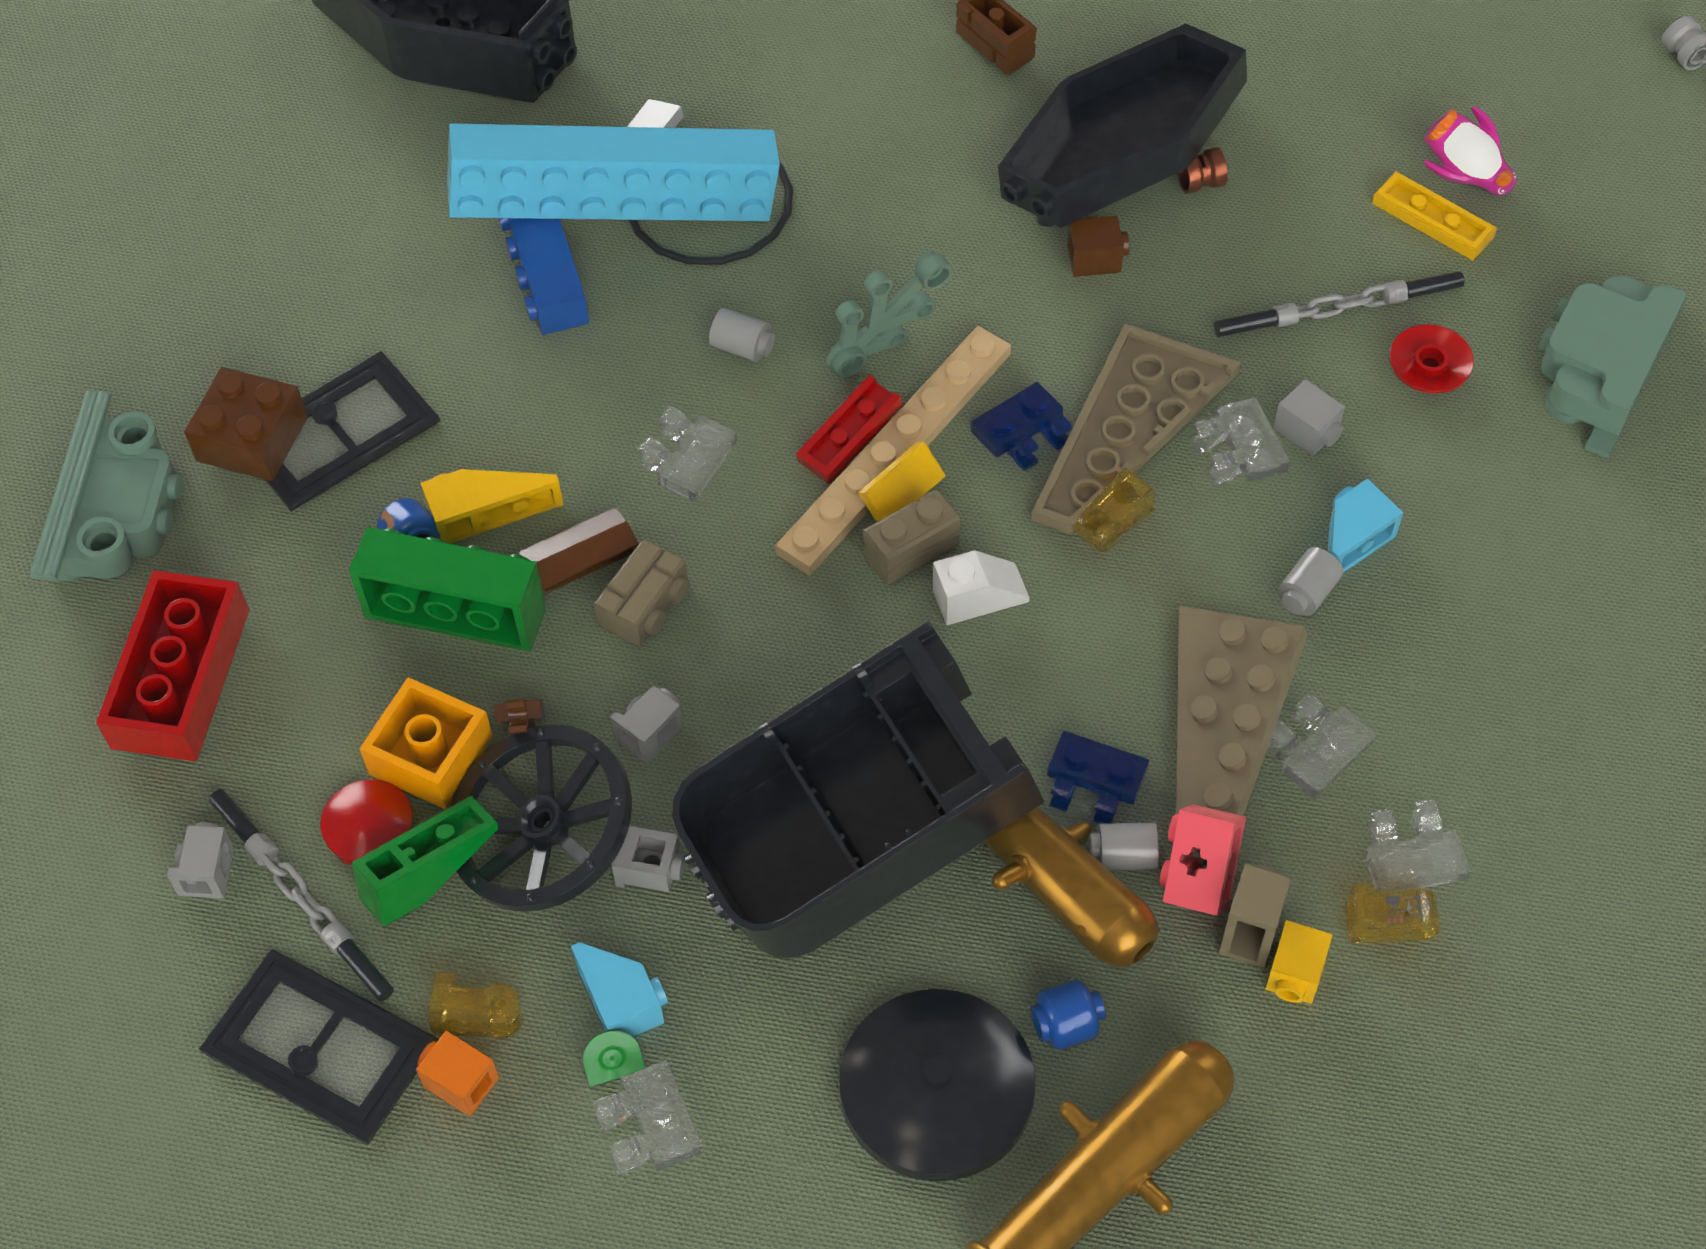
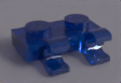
[971,382,1072,471]
[1047,730,1150,824]

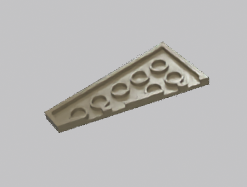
[1031,324,1242,535]
[1176,606,1308,868]

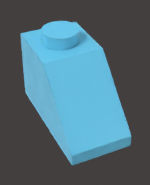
[1328,478,1403,572]
[571,942,668,1037]

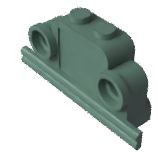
[1538,276,1687,458]
[29,390,183,581]

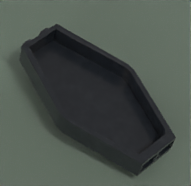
[998,24,1247,228]

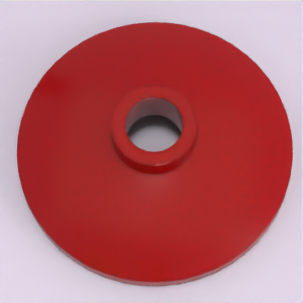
[1389,324,1474,394]

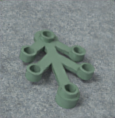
[826,251,953,378]

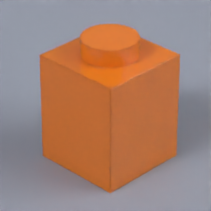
[416,1031,499,1117]

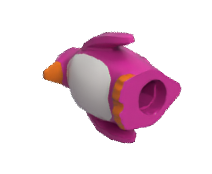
[1423,106,1517,196]

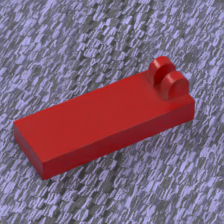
[796,374,903,484]

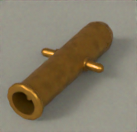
[984,807,1159,968]
[966,1039,1235,1249]

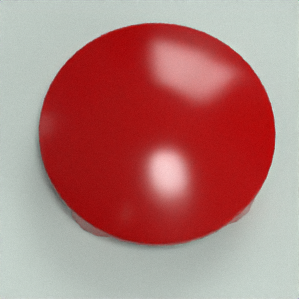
[320,779,413,865]

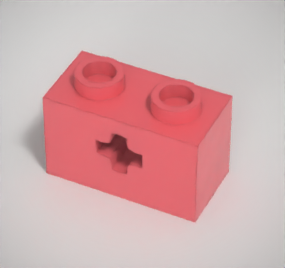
[1159,804,1246,916]

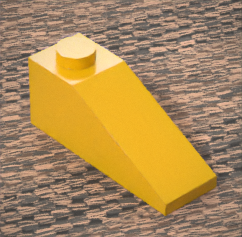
[420,469,564,544]

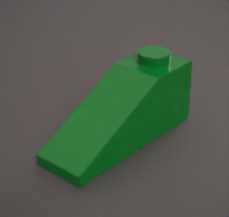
[352,796,498,927]

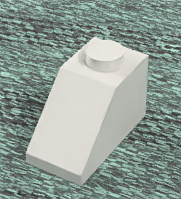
[933,550,1030,625]

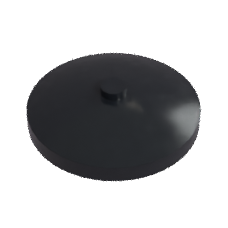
[839,989,1035,1181]

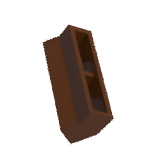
[519,507,638,595]

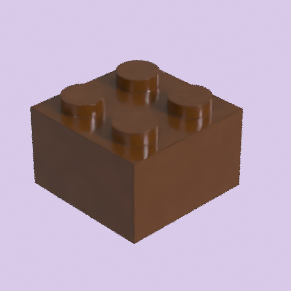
[184,367,308,482]

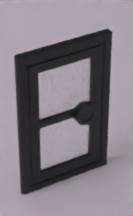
[265,351,440,512]
[199,949,439,1145]

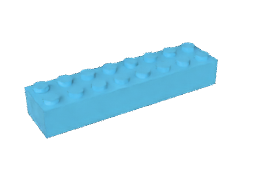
[447,124,780,221]

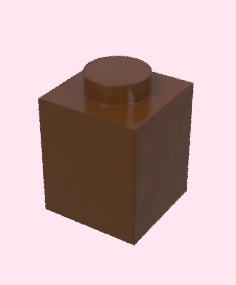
[1067,216,1129,277]

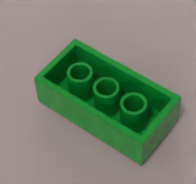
[349,527,546,652]

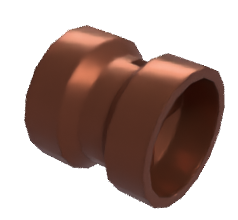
[1177,147,1228,194]

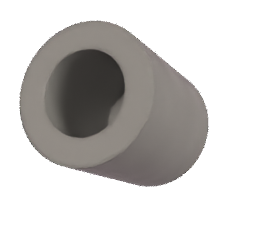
[709,307,775,362]
[1278,547,1344,615]
[1089,823,1159,870]

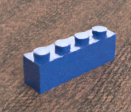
[498,218,590,335]

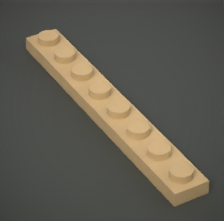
[775,326,1011,576]

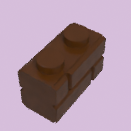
[956,0,1037,75]

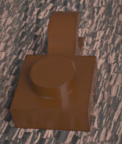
[494,698,545,735]

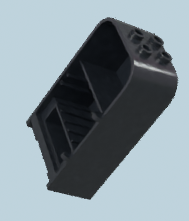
[672,621,1044,958]

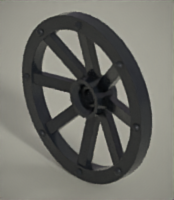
[450,724,632,912]

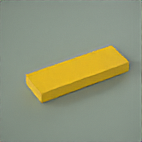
[1372,171,1497,261]

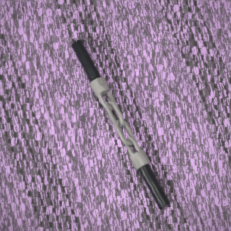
[1214,271,1465,337]
[209,789,394,1001]

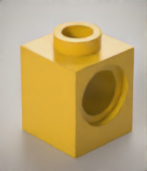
[1265,920,1333,1004]

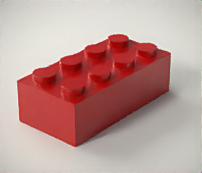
[96,570,249,762]

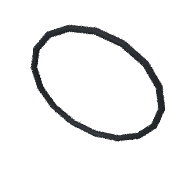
[629,163,793,265]

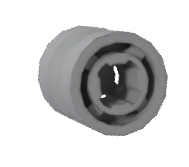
[1662,15,1706,71]

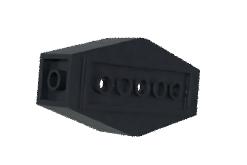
[312,0,577,103]

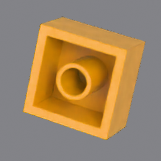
[359,677,493,810]

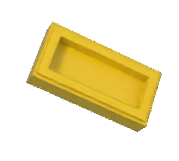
[858,442,946,522]

